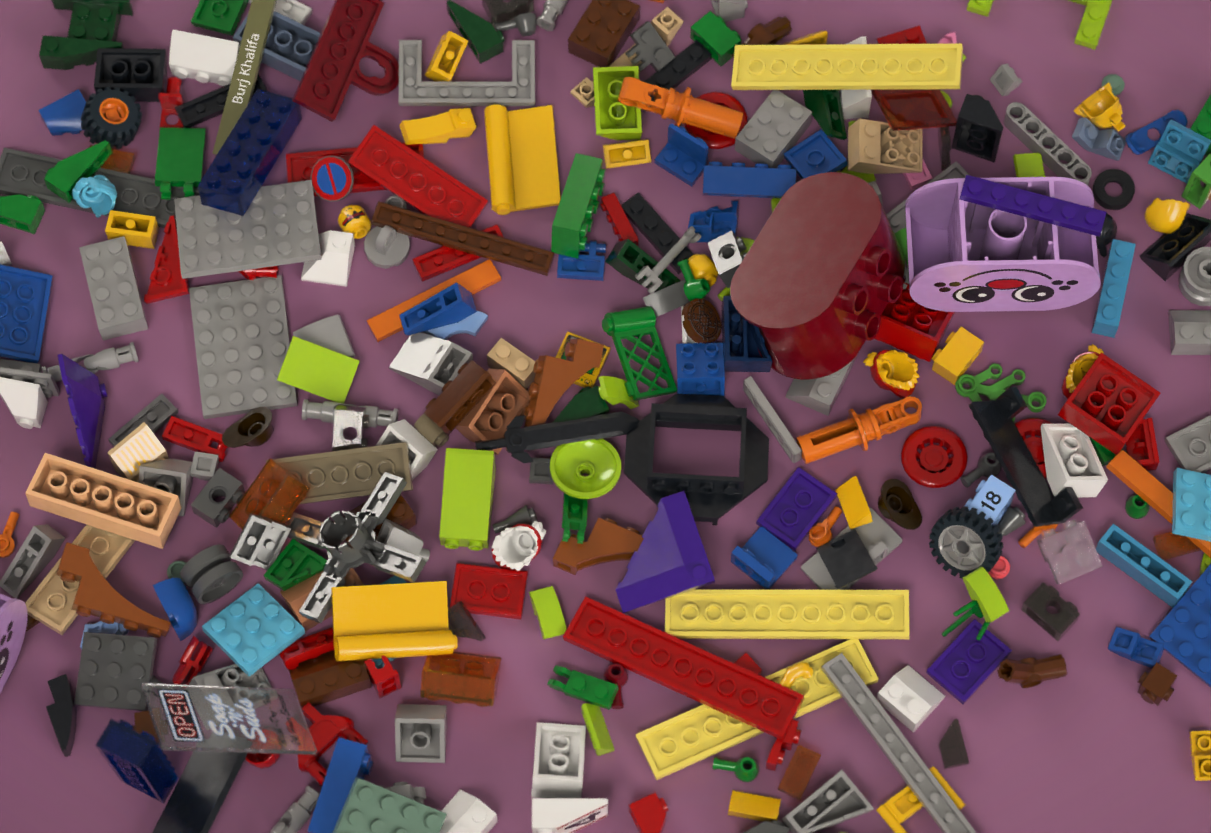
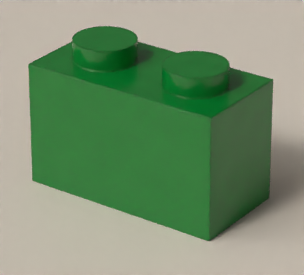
[690,11,741,67]

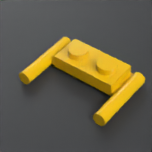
[876,766,966,833]

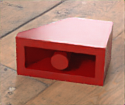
[629,792,669,833]

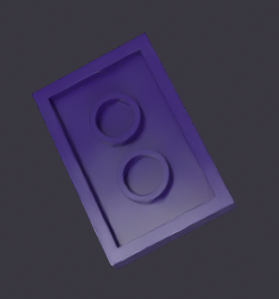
[756,467,837,551]
[926,619,1012,704]

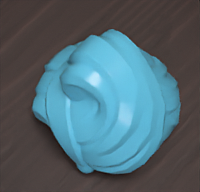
[72,175,117,218]

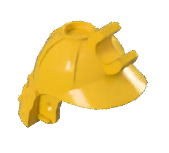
[1073,83,1125,132]

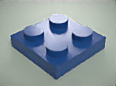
[784,129,848,179]

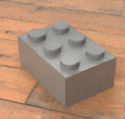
[735,90,812,168]

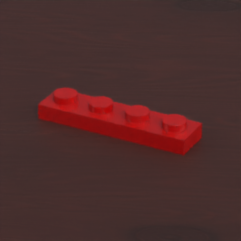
[412,224,504,282]

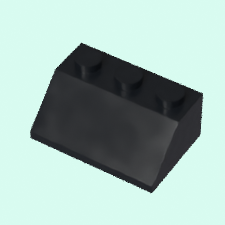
[94,48,167,102]
[951,94,1003,163]

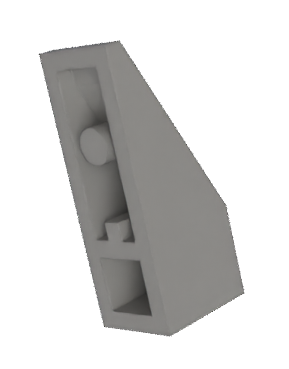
[0,524,65,599]

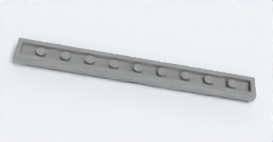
[821,653,976,833]

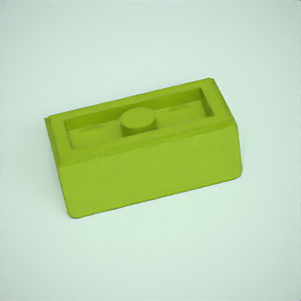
[1013,153,1045,177]
[581,703,614,756]

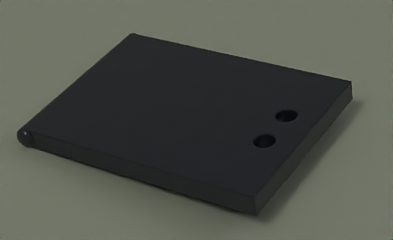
[816,529,878,589]

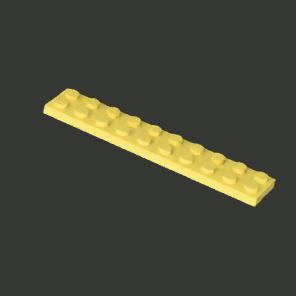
[731,43,963,90]
[665,589,909,639]
[636,639,878,780]

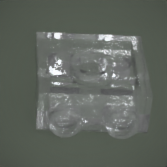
[1036,519,1102,585]

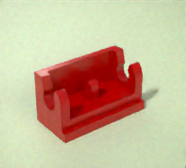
[1125,418,1160,471]
[364,655,402,698]

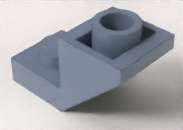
[1072,117,1126,161]

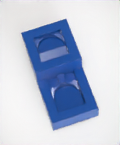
[1108,627,1164,668]

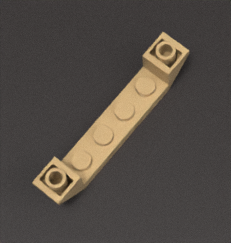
[570,7,683,108]

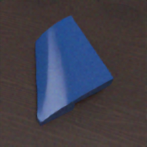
[38,89,86,136]
[688,201,739,242]

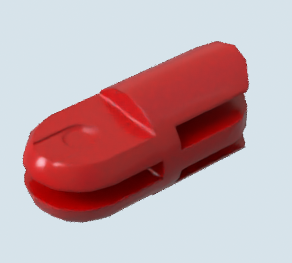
[172,636,214,690]

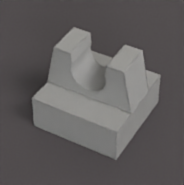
[990,64,1023,97]
[190,452,219,481]

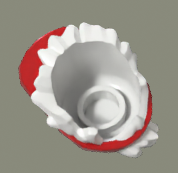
[491,521,546,571]

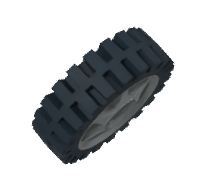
[929,506,1003,579]

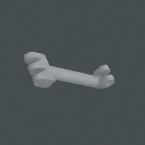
[635,226,702,294]

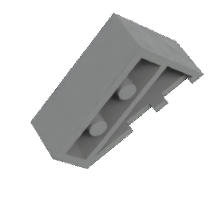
[781,770,874,833]

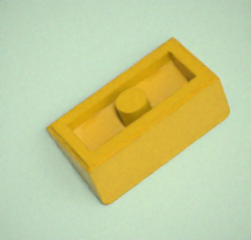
[780,31,828,45]
[602,139,651,168]
[835,476,873,529]
[728,790,781,822]

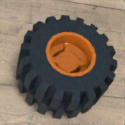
[81,87,142,150]

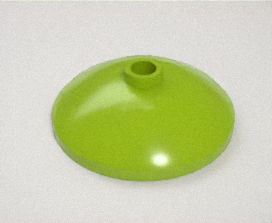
[550,439,621,499]

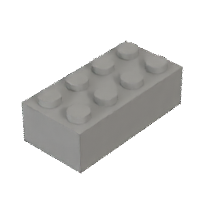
[79,236,148,341]

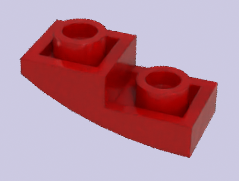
[766,720,801,771]

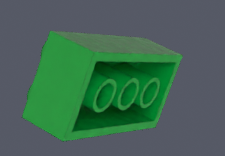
[551,153,606,259]

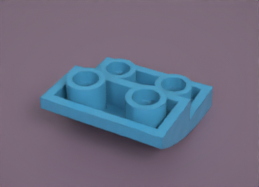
[1148,119,1211,184]

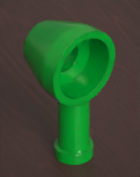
[677,259,710,301]
[1125,494,1150,519]
[712,757,759,782]

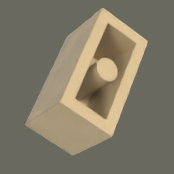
[487,338,535,390]

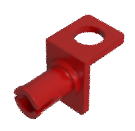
[158,77,184,128]

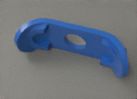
[1125,110,1187,155]

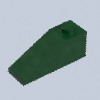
[446,0,505,64]
[803,90,847,140]
[605,239,681,292]
[552,386,609,423]

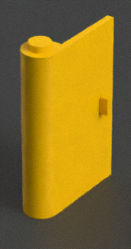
[484,105,561,215]
[331,581,458,661]

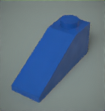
[399,282,477,336]

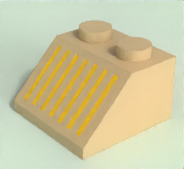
[107,422,169,483]

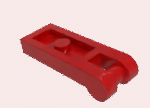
[162,416,230,462]
[279,627,334,670]

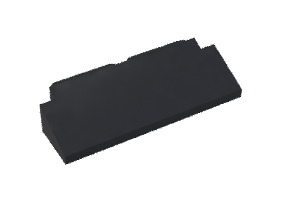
[152,732,252,833]

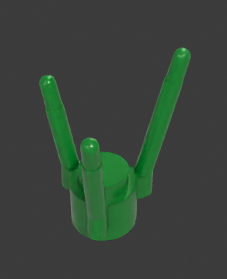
[942,600,990,641]

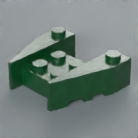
[39,0,134,70]

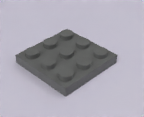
[74,632,157,711]

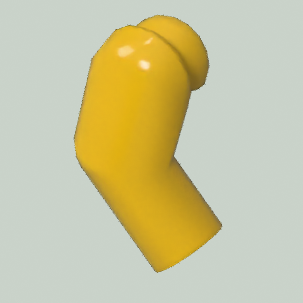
[780,662,813,689]

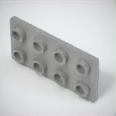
[0,359,60,398]
[801,508,902,590]

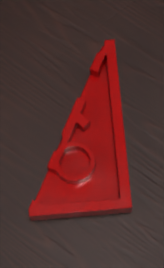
[144,215,189,304]

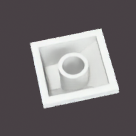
[301,230,355,287]
[0,377,48,429]

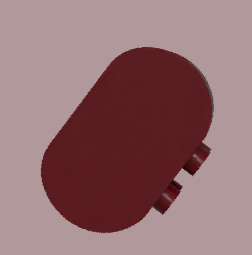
[730,172,905,380]

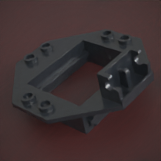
[624,394,769,526]

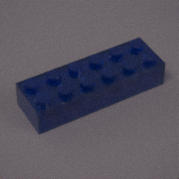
[198,89,302,216]
[96,719,179,804]

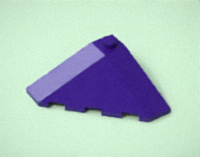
[58,354,108,469]
[615,491,715,613]

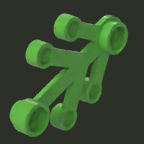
[955,363,1047,422]

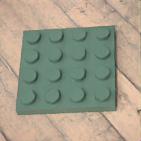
[333,777,447,833]

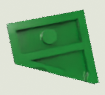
[263,539,327,591]

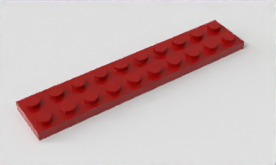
[563,596,804,740]

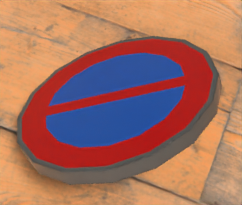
[310,156,354,202]

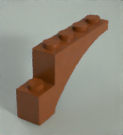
[524,338,604,427]
[553,518,644,575]
[56,542,171,638]

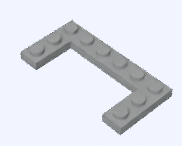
[399,40,535,106]

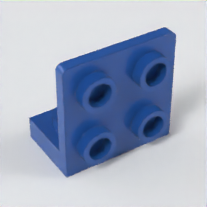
[655,123,709,187]
[676,343,725,396]
[731,527,798,590]

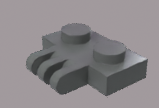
[625,21,675,72]

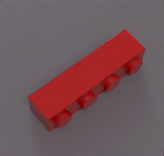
[600,192,639,246]

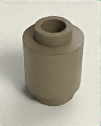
[414,414,449,447]

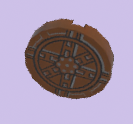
[682,298,722,344]

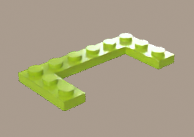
[967,0,1112,50]

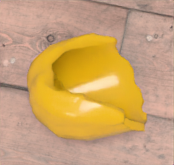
[1144,198,1190,234]

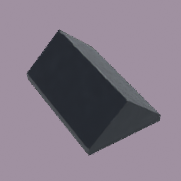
[1140,213,1211,281]

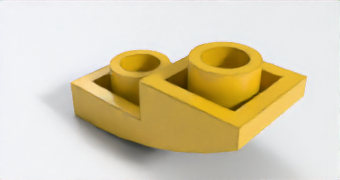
[1189,731,1211,781]

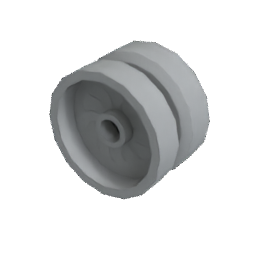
[1178,247,1211,306]

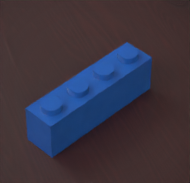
[703,162,796,198]

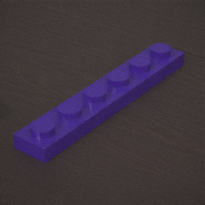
[959,175,1106,237]

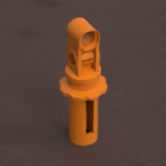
[618,77,743,139]
[796,396,922,464]

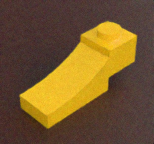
[399,108,477,145]

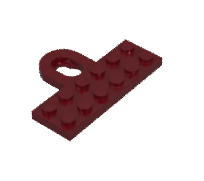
[292,0,399,122]

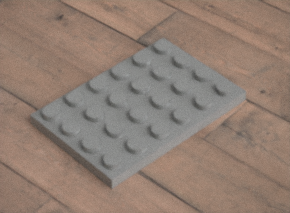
[174,180,322,279]
[189,275,298,419]

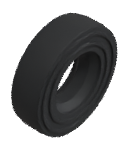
[1093,169,1135,210]

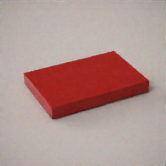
[449,563,528,619]

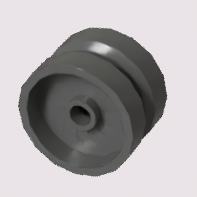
[180,544,243,604]

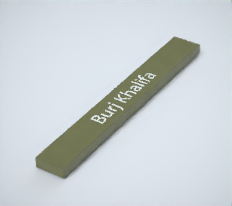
[212,0,277,160]

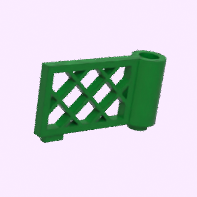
[602,306,677,401]

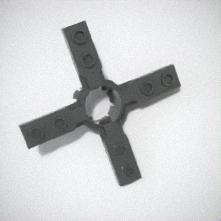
[286,472,427,623]

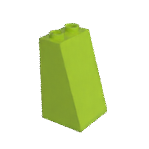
[439,448,496,551]

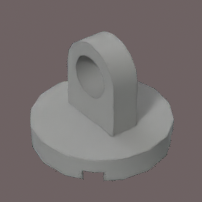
[364,225,410,269]

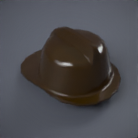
[222,407,274,448]
[878,479,922,530]

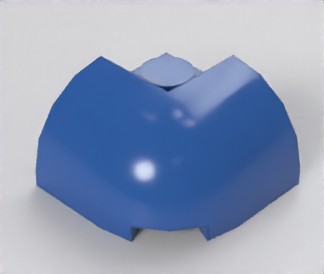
[153,578,198,641]

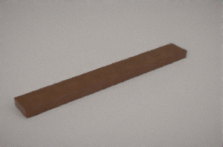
[371,201,554,276]

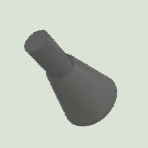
[493,505,538,533]
[997,507,1026,537]

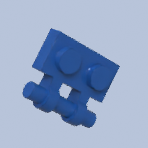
[557,241,606,281]

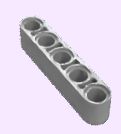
[1004,102,1092,186]

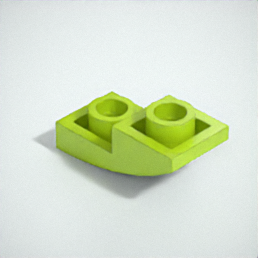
[598,376,639,409]
[963,567,1009,622]
[529,586,567,639]

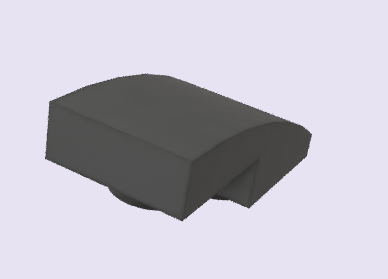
[643,279,690,317]

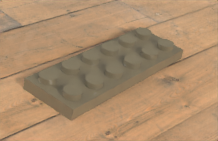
[266,442,413,508]

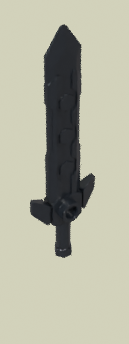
[475,411,639,464]

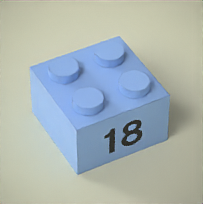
[965,475,1016,527]

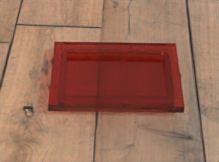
[872,89,957,131]

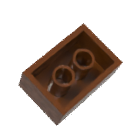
[568,0,640,67]

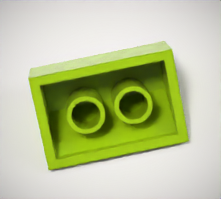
[593,66,642,140]

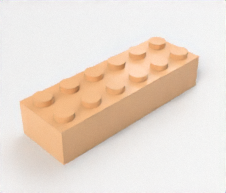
[26,453,181,549]

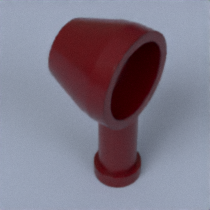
[604,663,628,709]

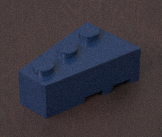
[721,296,773,372]

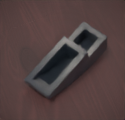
[46,674,76,757]

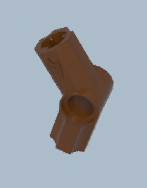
[732,16,792,57]
[997,654,1067,688]

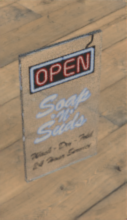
[141,683,317,755]

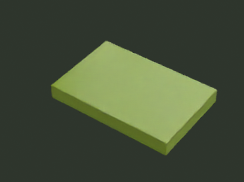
[277,336,360,403]

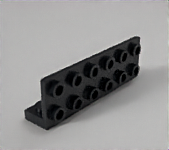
[969,386,1083,527]

